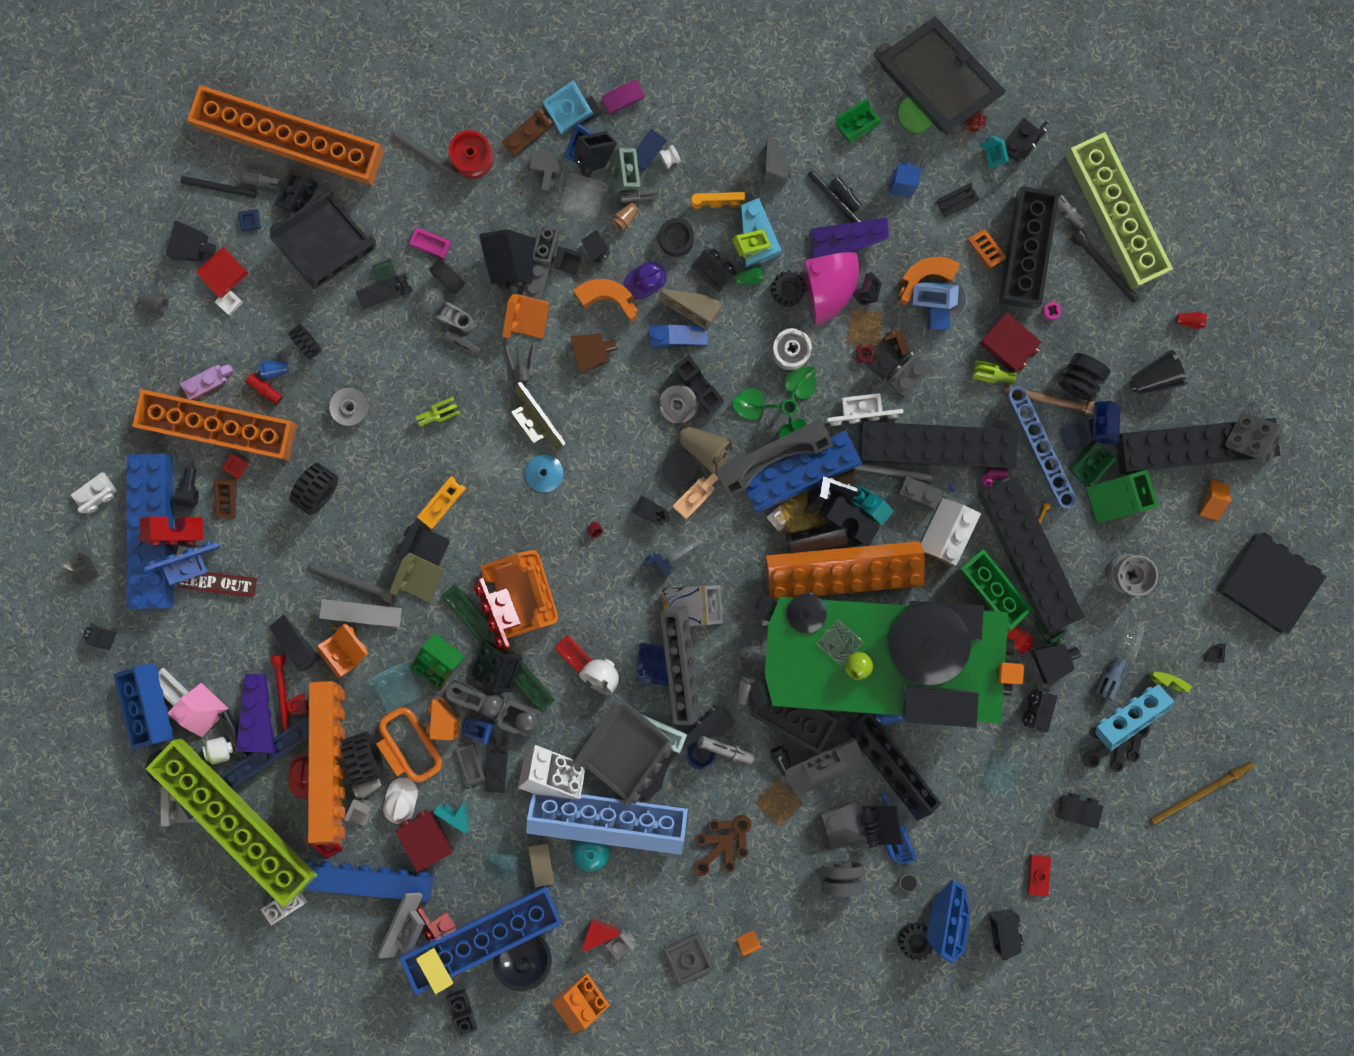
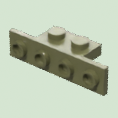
[510,382,566,452]

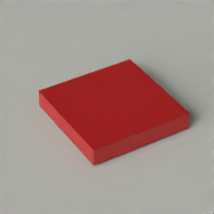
[196,246,249,299]

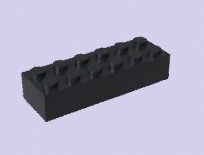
[999,186,1060,310]

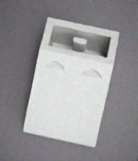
[518,745,585,800]

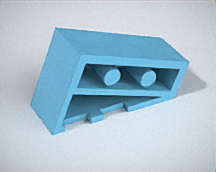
[740,198,781,270]

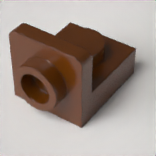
[882,330,910,358]

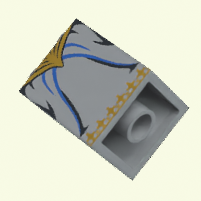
[661,585,723,626]

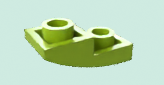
[1147,671,1192,693]

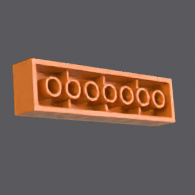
[132,389,297,461]
[766,541,924,600]
[308,681,345,845]

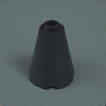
[1129,349,1188,394]

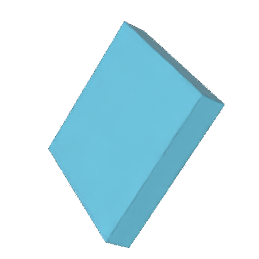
[542,80,593,135]

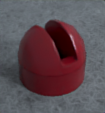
[586,522,603,539]

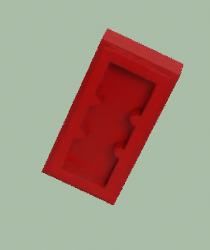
[554,634,592,674]
[1028,854,1051,896]

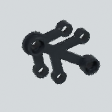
[1083,717,1150,772]

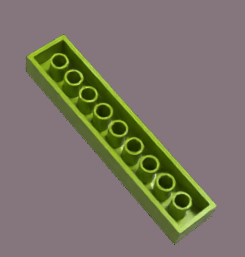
[146,739,318,908]

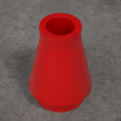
[1176,311,1207,330]

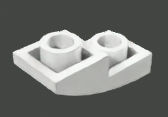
[261,892,307,926]

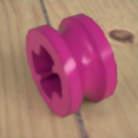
[1042,302,1061,320]

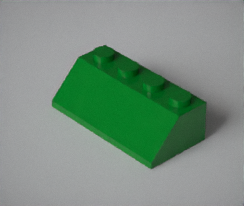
[959,549,1032,631]

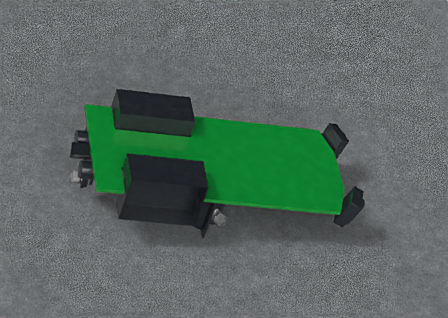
[749,594,1020,728]

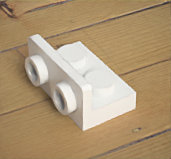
[71,472,117,514]

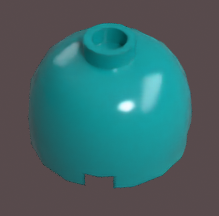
[572,840,610,872]

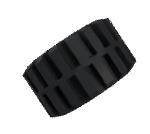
[289,463,338,515]
[341,731,383,786]

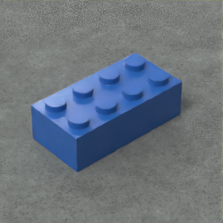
[113,663,173,750]

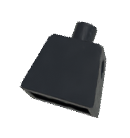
[574,131,617,177]
[166,221,216,262]
[1030,643,1081,685]

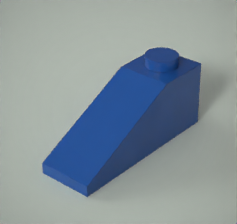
[649,325,708,349]

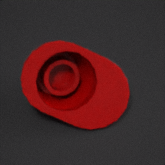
[288,752,309,799]

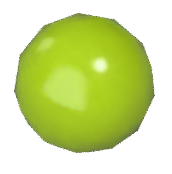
[845,652,873,680]

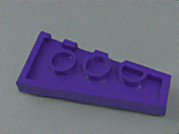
[811,218,889,258]
[236,674,276,753]

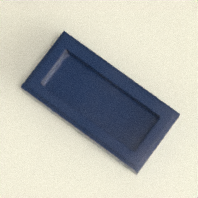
[636,129,667,172]

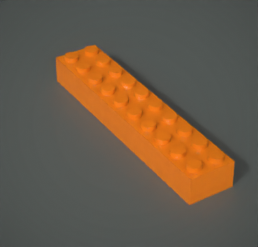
[187,85,384,186]

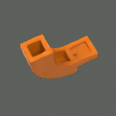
[898,257,960,306]
[573,279,638,323]

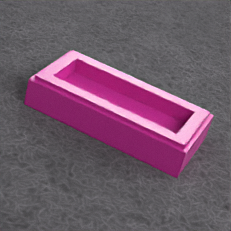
[409,227,452,260]

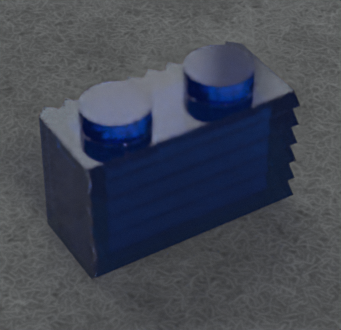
[1092,401,1121,445]

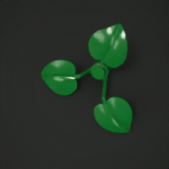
[731,366,816,438]

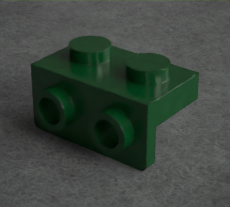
[1068,440,1117,487]

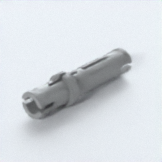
[698,736,754,765]

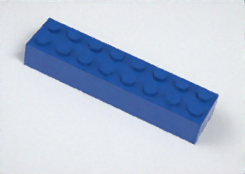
[127,454,174,609]
[400,886,562,995]

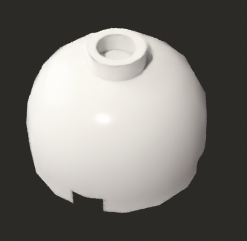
[579,659,619,695]

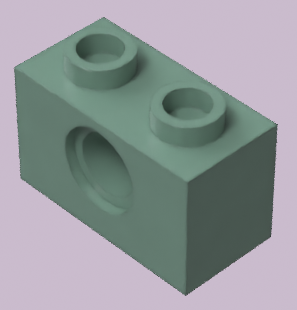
[609,148,641,192]

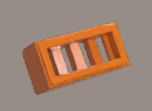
[968,229,1006,271]

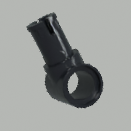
[174,468,199,507]

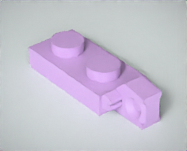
[180,364,234,400]

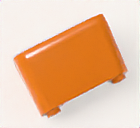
[480,550,558,638]

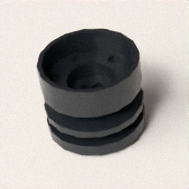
[1058,353,1111,402]

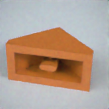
[1199,479,1231,521]

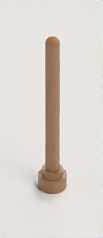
[1003,386,1096,417]

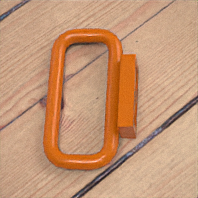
[377,707,442,783]

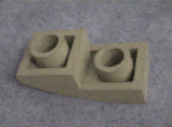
[528,842,555,888]

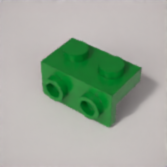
[835,98,882,144]

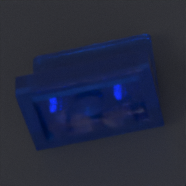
[635,643,669,686]

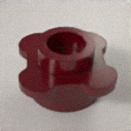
[855,345,874,364]

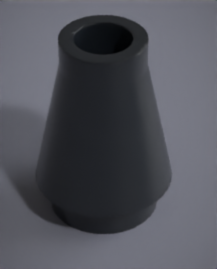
[770,746,791,776]

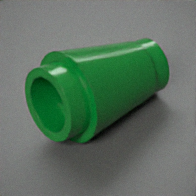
[735,266,764,285]

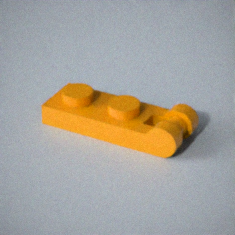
[691,192,745,210]
[417,476,467,529]

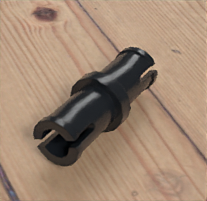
[830,175,863,213]

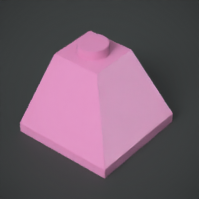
[168,683,229,737]

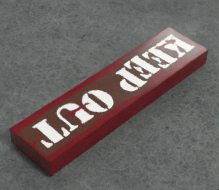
[177,572,257,597]

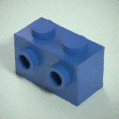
[888,163,921,197]

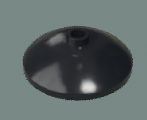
[493,935,552,992]

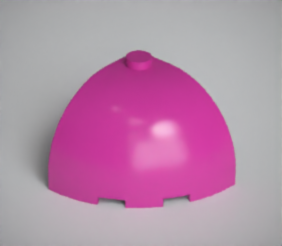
[802,252,859,325]

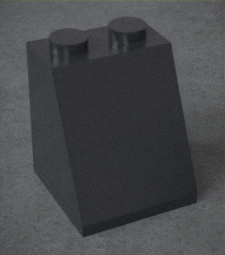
[479,229,534,289]

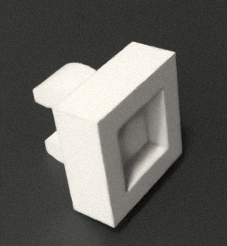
[766,505,793,532]

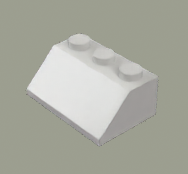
[921,498,981,566]

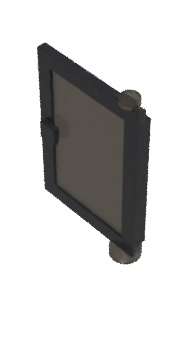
[873,16,1006,137]

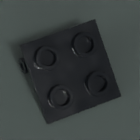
[862,805,903,848]

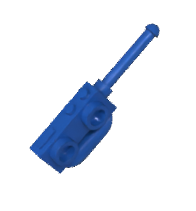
[881,793,917,865]

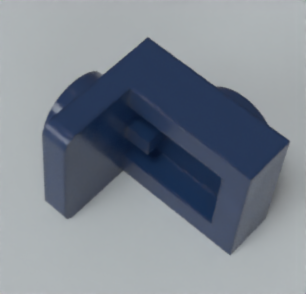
[643,553,673,577]

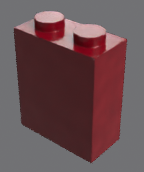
[978,312,1042,372]
[395,809,454,872]

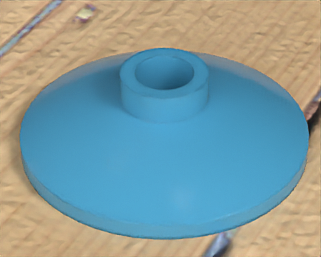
[525,454,563,492]

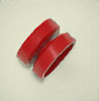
[448,130,494,179]

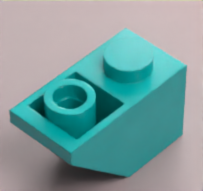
[850,485,894,526]

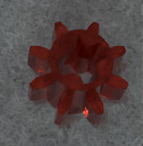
[964,110,987,132]

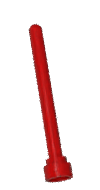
[270,654,290,732]

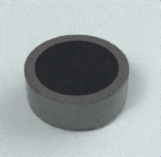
[898,872,918,893]

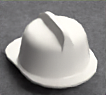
[383,778,418,824]

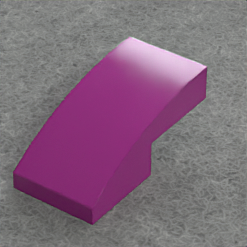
[601,80,645,115]

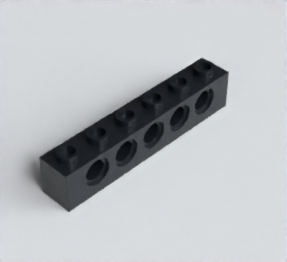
[845,713,941,821]

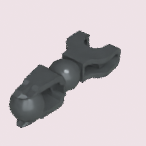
[446,679,542,739]

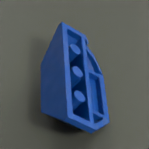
[927,880,970,963]

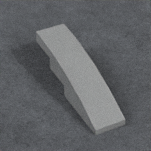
[319,599,402,627]

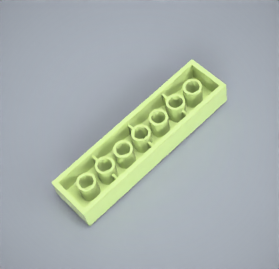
[1065,132,1173,290]

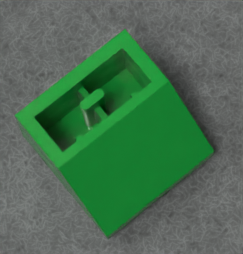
[410,633,465,690]

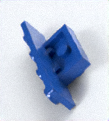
[141,541,220,586]

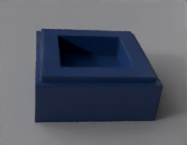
[238,209,261,232]

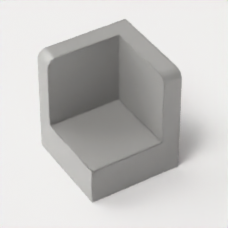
[344,798,375,826]

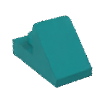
[433,802,470,834]

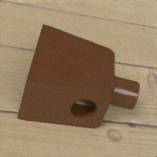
[570,333,618,374]

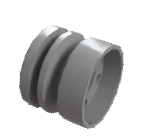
[1107,554,1158,596]

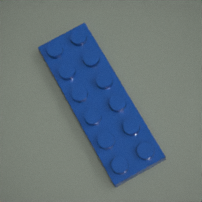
[746,430,862,513]

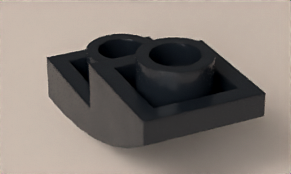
[446,989,478,1036]

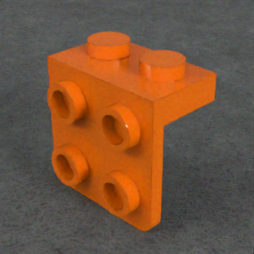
[316,624,368,679]

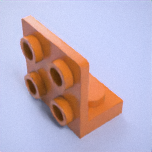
[502,293,550,338]

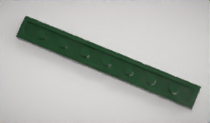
[441,584,555,712]

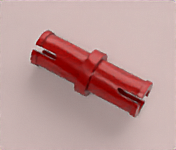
[245,373,283,405]

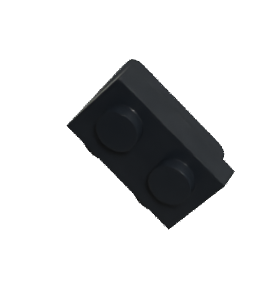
[396,523,450,566]

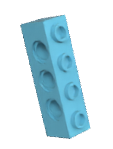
[1095,684,1174,751]

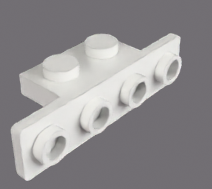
[825,393,903,426]

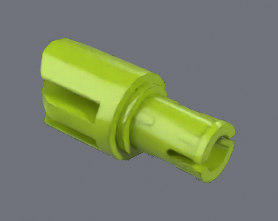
[972,360,1017,385]
[415,396,460,427]

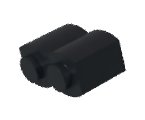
[1057,792,1103,829]

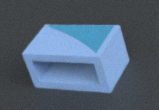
[913,282,959,309]

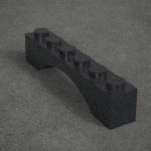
[641,705,735,801]

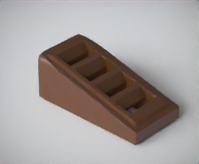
[214,478,237,518]

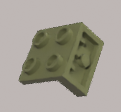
[389,553,444,602]

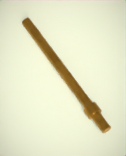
[1150,761,1255,825]

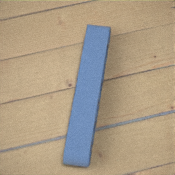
[1007,386,1076,508]

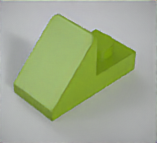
[732,229,771,259]

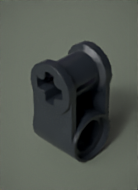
[632,496,670,525]

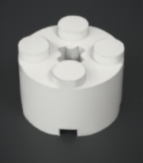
[772,328,812,370]

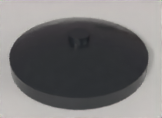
[888,603,971,685]

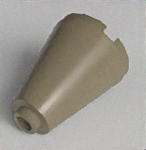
[679,427,734,474]

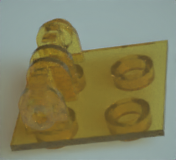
[780,491,826,533]

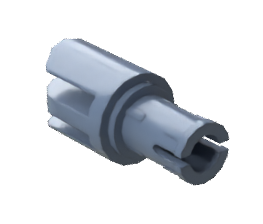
[1094,657,1127,702]

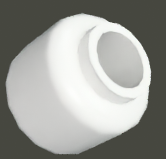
[203,737,233,765]

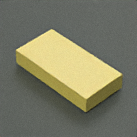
[416,947,453,994]

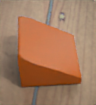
[998,662,1024,684]
[737,931,761,956]

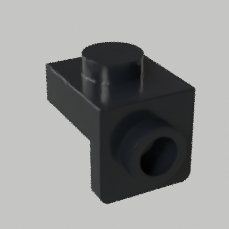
[83,623,117,651]

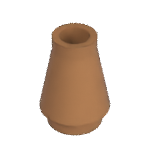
[611,202,638,231]

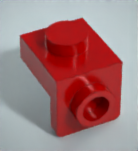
[1007,625,1034,655]

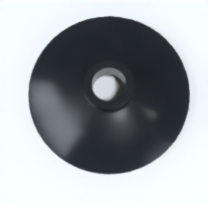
[787,593,827,633]

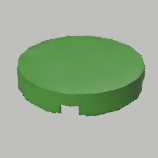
[897,97,933,134]

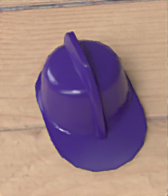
[624,262,667,300]

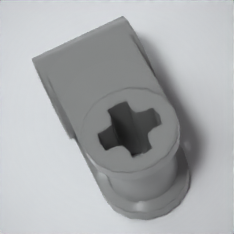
[436,301,475,333]

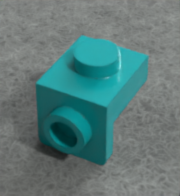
[980,136,1009,169]

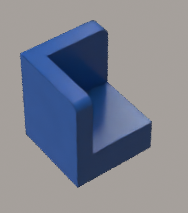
[927,307,950,330]

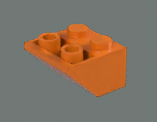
[427,697,460,740]
[551,973,610,1034]

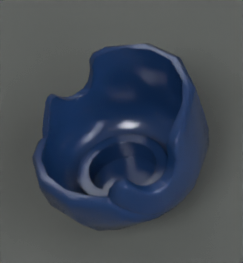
[686,740,717,770]

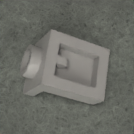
[605,929,636,960]

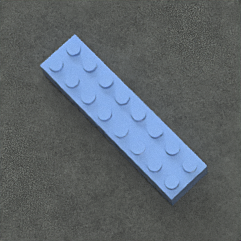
[526,793,688,855]

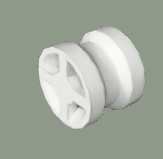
[659,145,681,169]

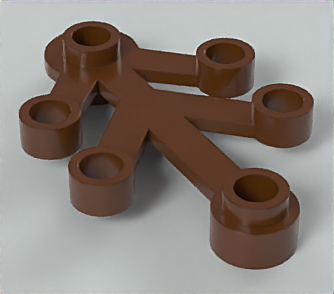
[694,815,751,876]

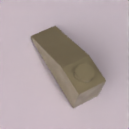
[660,289,722,331]

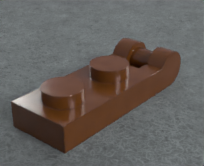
[502,108,554,158]

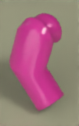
[981,469,1008,488]

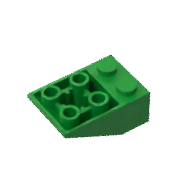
[1086,470,1159,524]

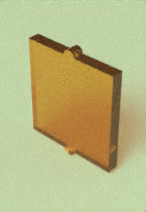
[848,309,883,346]
[756,779,803,826]

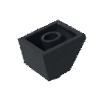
[989,909,1024,961]

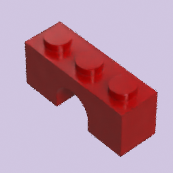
[139,516,203,545]

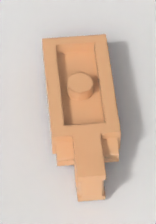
[672,473,719,519]

